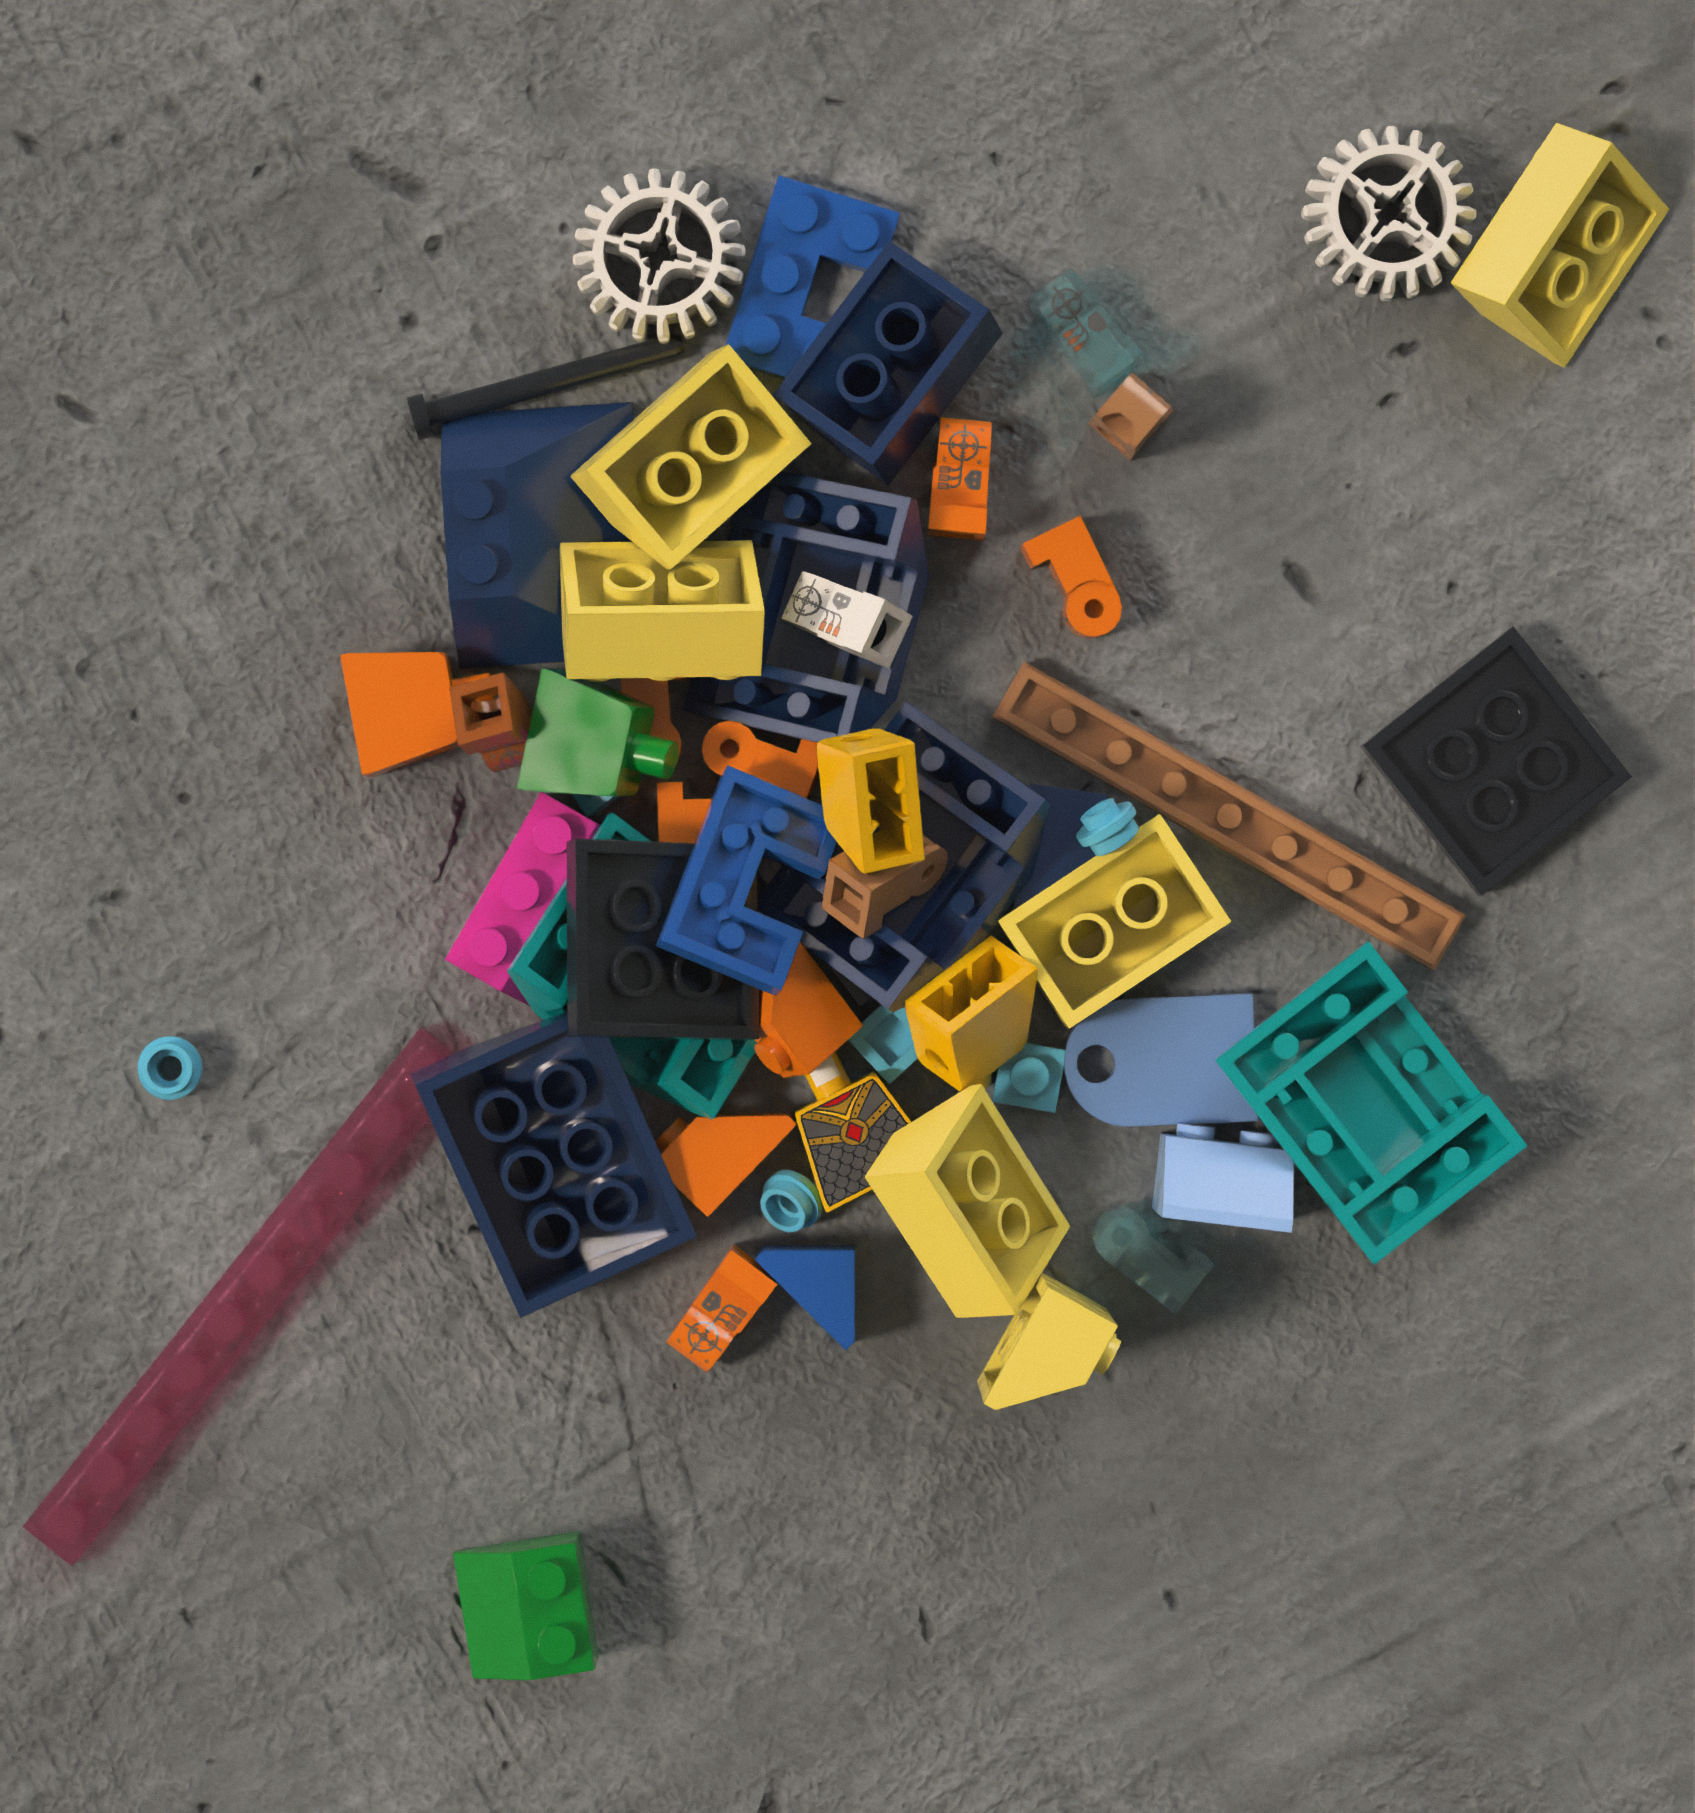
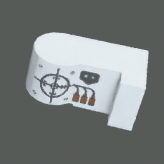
[781,571,913,669]

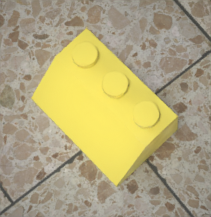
[1451,123,1669,368]
[570,344,812,570]
[560,540,765,682]
[998,814,1231,1029]
[865,1084,1070,1318]
[977,1272,1121,1410]

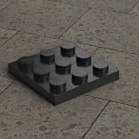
[1360,626,1632,896]
[567,839,759,1041]

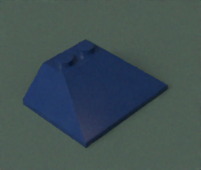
[440,402,634,669]
[683,471,929,743]
[758,701,1050,1013]

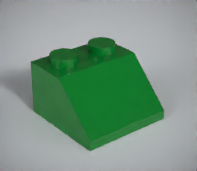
[453,1531,599,1680]

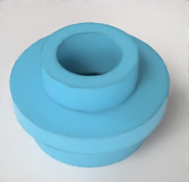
[1076,798,1139,856]
[138,1036,203,1100]
[760,1170,823,1232]

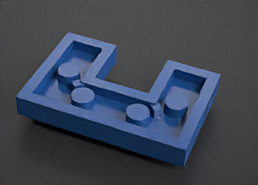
[725,175,900,380]
[656,765,837,996]

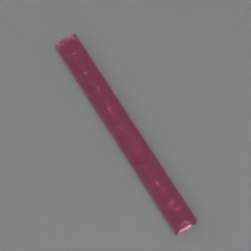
[22,1027,455,1566]

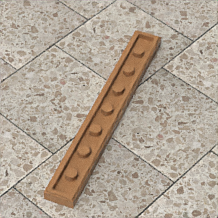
[992,662,1466,971]

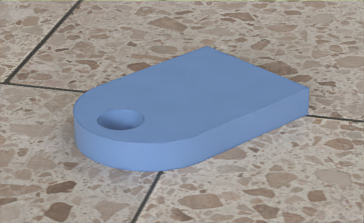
[1063,993,1258,1127]

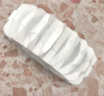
[1301,126,1476,301]
[573,169,746,344]

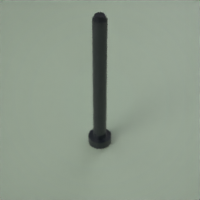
[407,334,685,441]

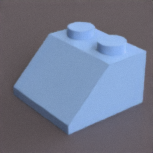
[1152,1123,1294,1233]

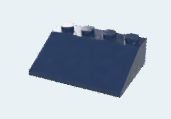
[410,1011,697,1318]

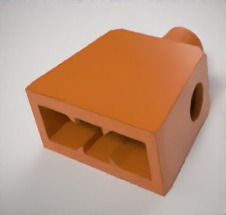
[340,652,496,777]

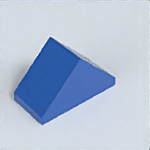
[755,1245,855,1350]

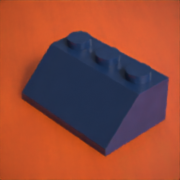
[773,241,1003,486]

